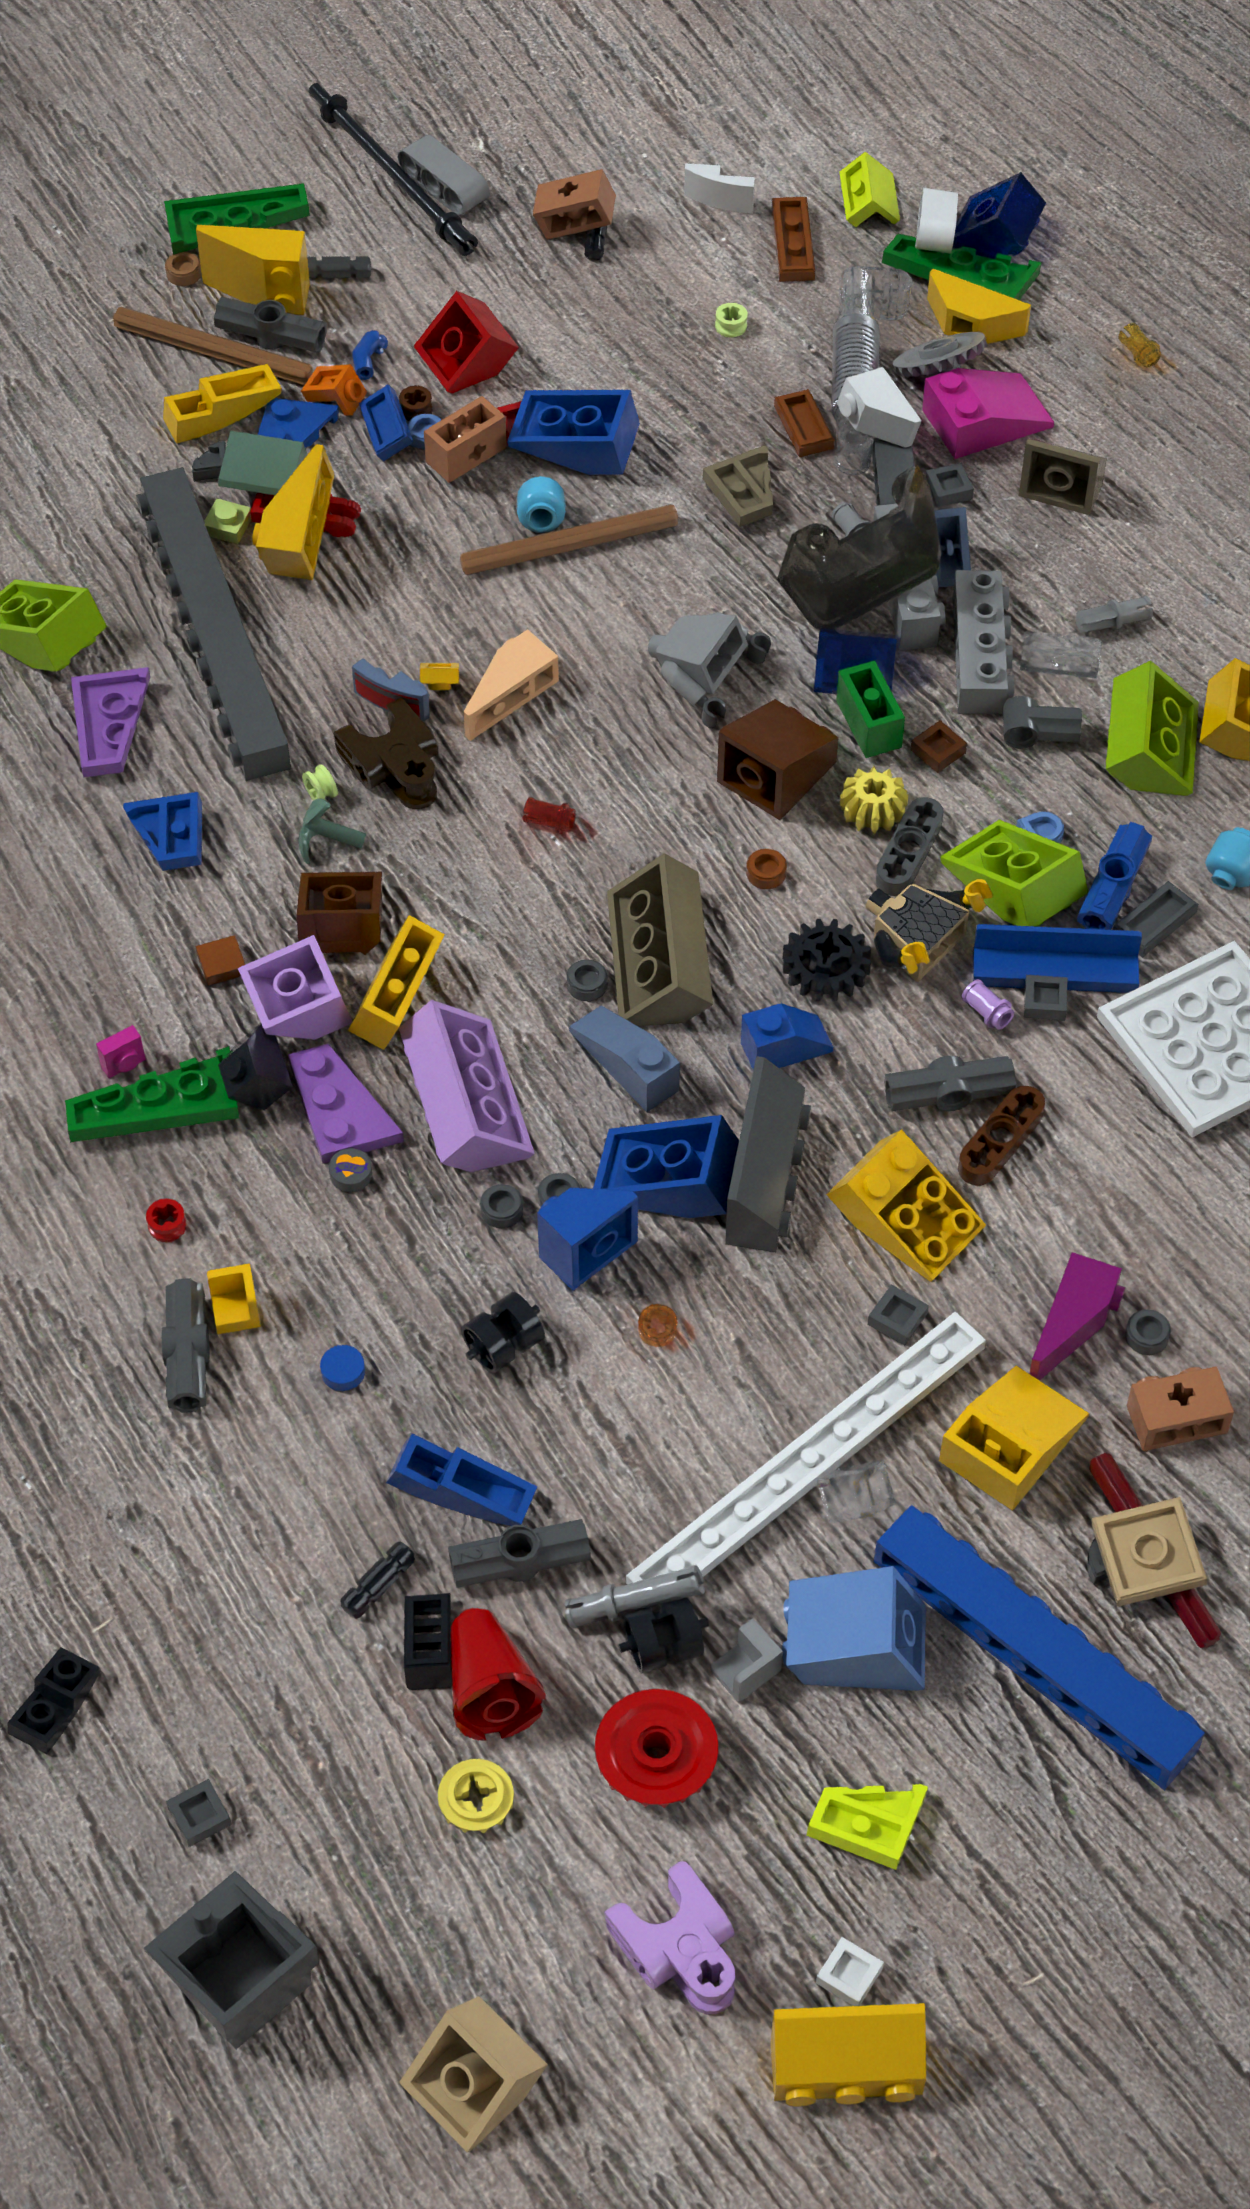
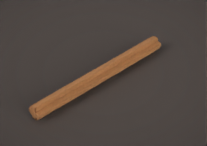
[113,307,313,385]
[460,504,678,575]

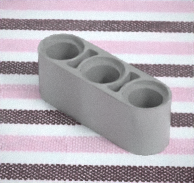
[397,135,490,215]

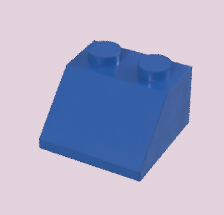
[537,1188,638,1291]

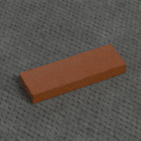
[771,197,815,282]

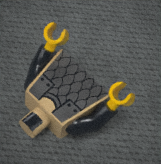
[866,879,993,982]

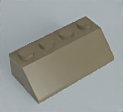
[607,853,713,1026]

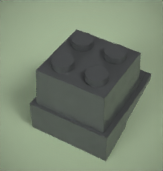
[144,1871,319,2049]

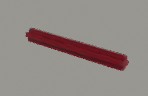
[1089,1453,1221,1649]

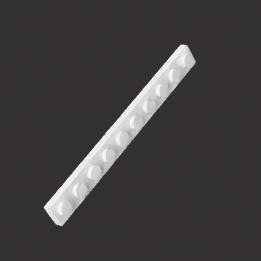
[626,1312,986,1613]

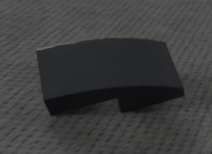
[7,1647,100,1754]

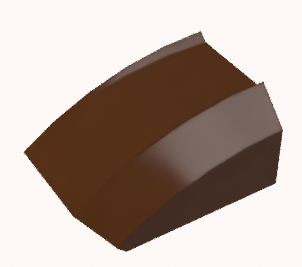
[296,871,382,955]

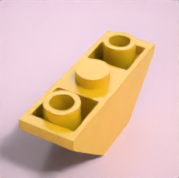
[927,269,1031,344]

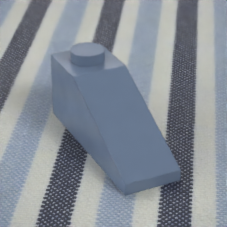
[569,1005,680,1112]

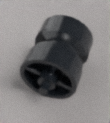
[461,1292,545,1373]
[618,1597,709,1674]

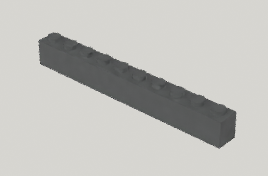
[136,467,291,781]

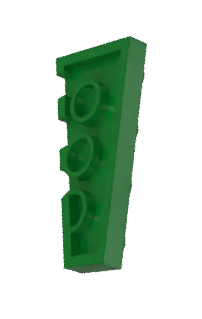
[164,183,310,255]
[882,234,1042,300]
[65,1046,239,1143]

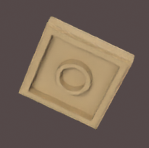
[1092,1497,1207,1607]

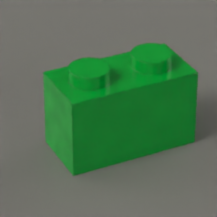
[836,660,905,758]

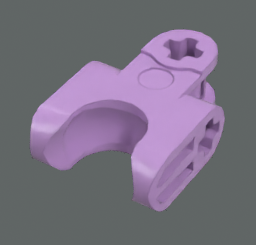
[604,1861,735,2015]

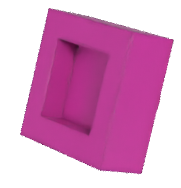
[96,1025,146,1078]

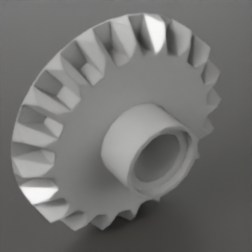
[893,332,987,377]

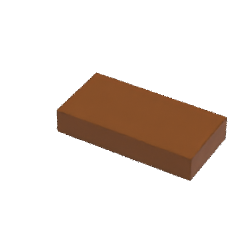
[774,389,834,457]

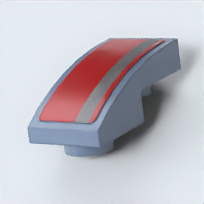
[352,658,430,721]

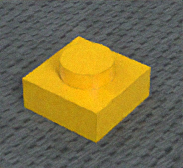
[420,663,459,690]

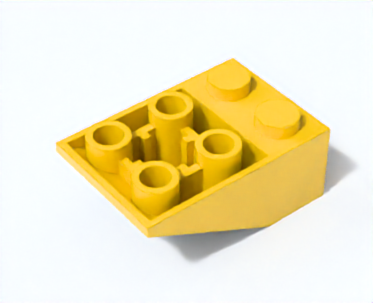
[826,1129,986,1282]
[939,1365,1090,1511]

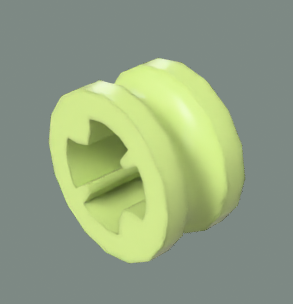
[715,303,748,337]
[302,765,338,800]

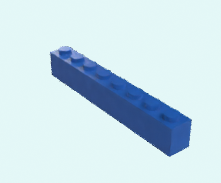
[874,1505,1205,1791]

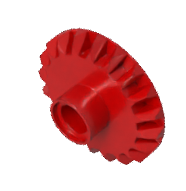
[595,1689,718,1808]

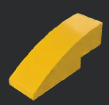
[163,364,282,444]

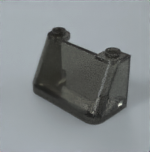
[777,465,941,631]

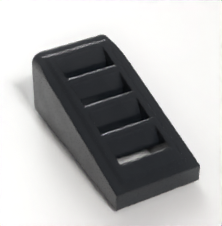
[404,1593,452,1690]

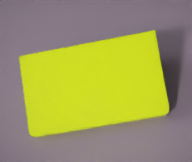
[839,152,900,227]

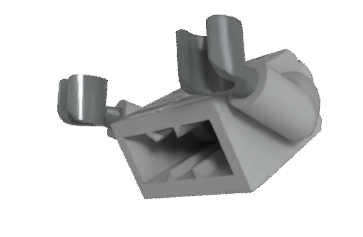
[648,612,771,728]

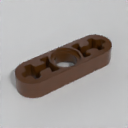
[958,1086,1045,1186]

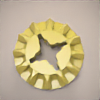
[438,1759,514,1834]

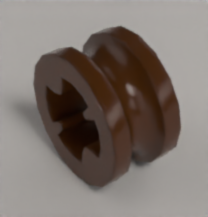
[399,385,433,421]

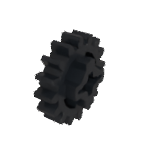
[782,919,871,1002]

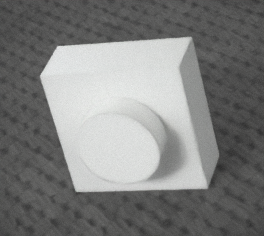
[816,1937,884,2006]

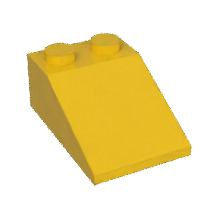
[196,225,310,315]
[252,444,335,580]
[1199,658,1250,761]

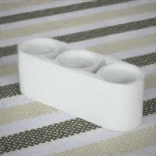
[915,187,958,254]

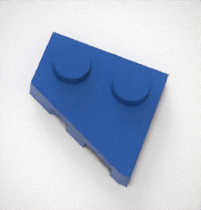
[258,398,339,448]
[123,792,202,871]

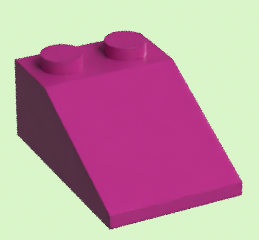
[922,368,1054,459]

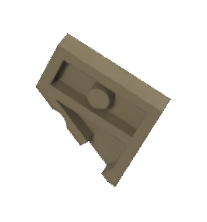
[702,445,773,527]

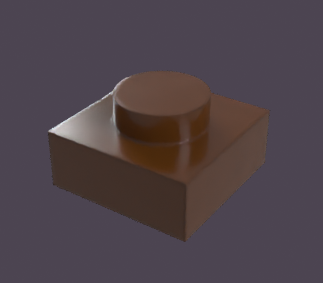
[910,720,967,773]

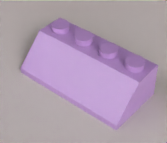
[399,1000,535,1172]

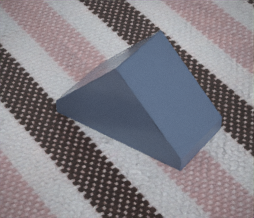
[923,507,971,588]

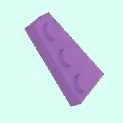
[71,667,150,778]
[288,1044,404,1164]

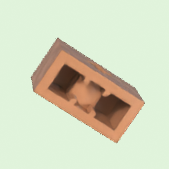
[533,169,616,240]
[424,396,507,483]
[1126,1366,1234,1451]

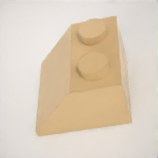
[399,1996,548,2153]

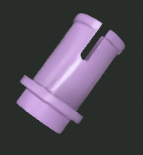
[962,979,1014,1030]

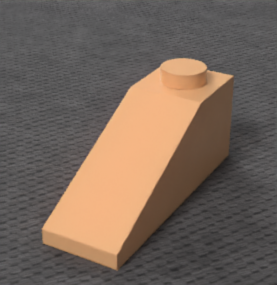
[464,629,559,741]

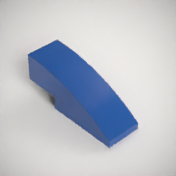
[386,1433,538,1526]

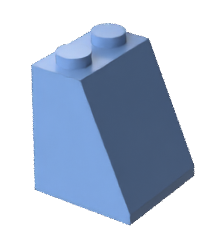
[782,1566,926,1691]

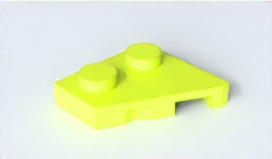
[806,1784,928,1870]

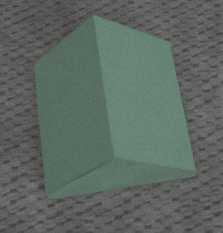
[218,430,308,495]

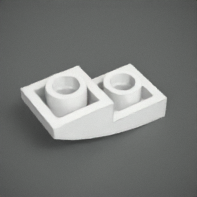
[684,163,755,214]

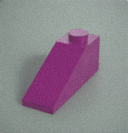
[1029,1252,1126,1381]

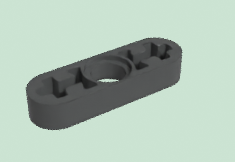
[876,797,944,896]

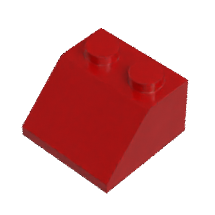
[414,290,519,394]

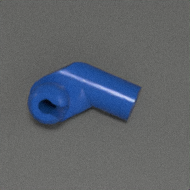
[352,330,388,380]

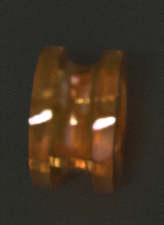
[638,1304,678,1347]

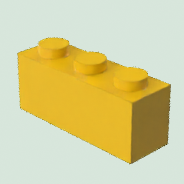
[348,915,445,1050]

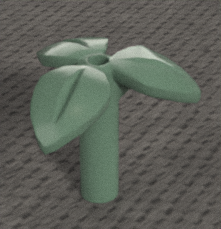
[298,798,366,864]

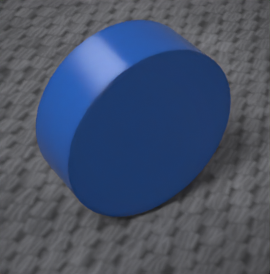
[320,1345,365,1391]

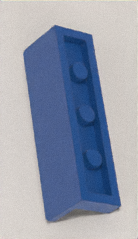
[973,924,1142,993]

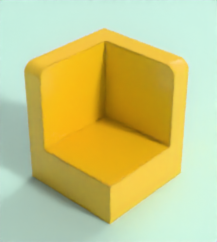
[207,1263,261,1335]

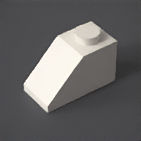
[837,367,922,448]

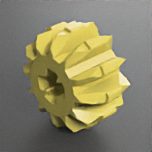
[840,765,908,835]

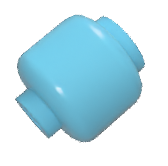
[517,476,566,533]
[1205,827,1250,890]

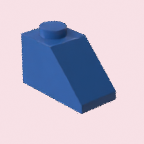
[741,1003,833,1070]

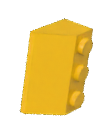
[770,2003,926,2107]

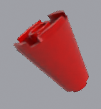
[451,1608,546,1741]

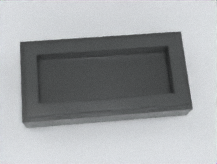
[1113,881,1199,958]

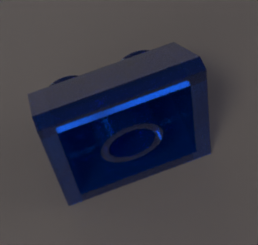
[952,172,1046,259]

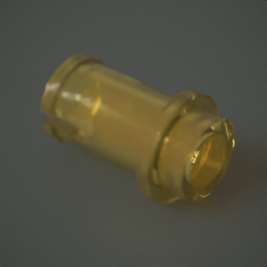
[1118,323,1161,368]

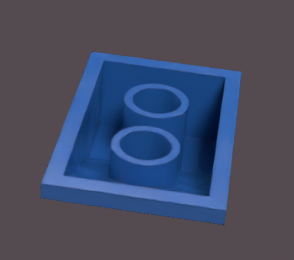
[507,390,640,475]
[593,1115,739,1218]

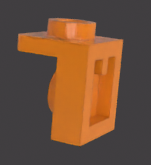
[301,364,367,416]

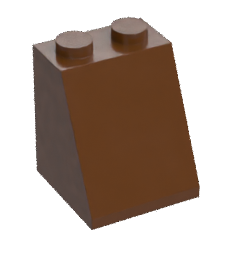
[717,699,839,820]

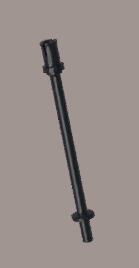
[309,83,478,256]

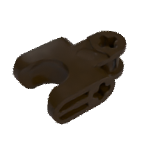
[333,698,438,809]

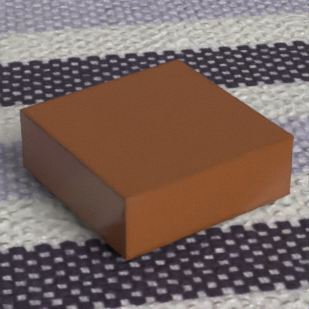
[195,935,246,986]

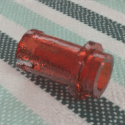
[523,797,576,834]

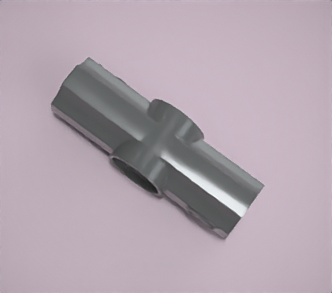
[214,297,327,353]
[884,1056,1016,1111]
[162,1278,210,1413]
[448,1519,591,1588]

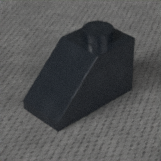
[218,1023,293,1111]

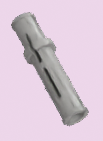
[564,1565,705,1629]

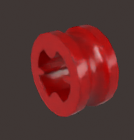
[146,1198,186,1242]

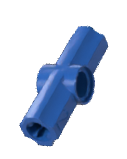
[1077,822,1152,930]

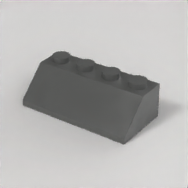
[725,1056,811,1253]

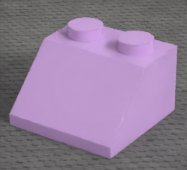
[238,935,352,1040]

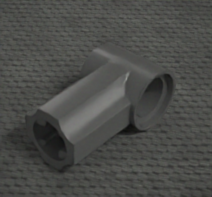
[1003,696,1082,749]

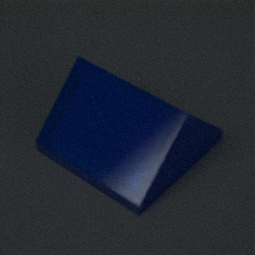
[814,628,897,694]

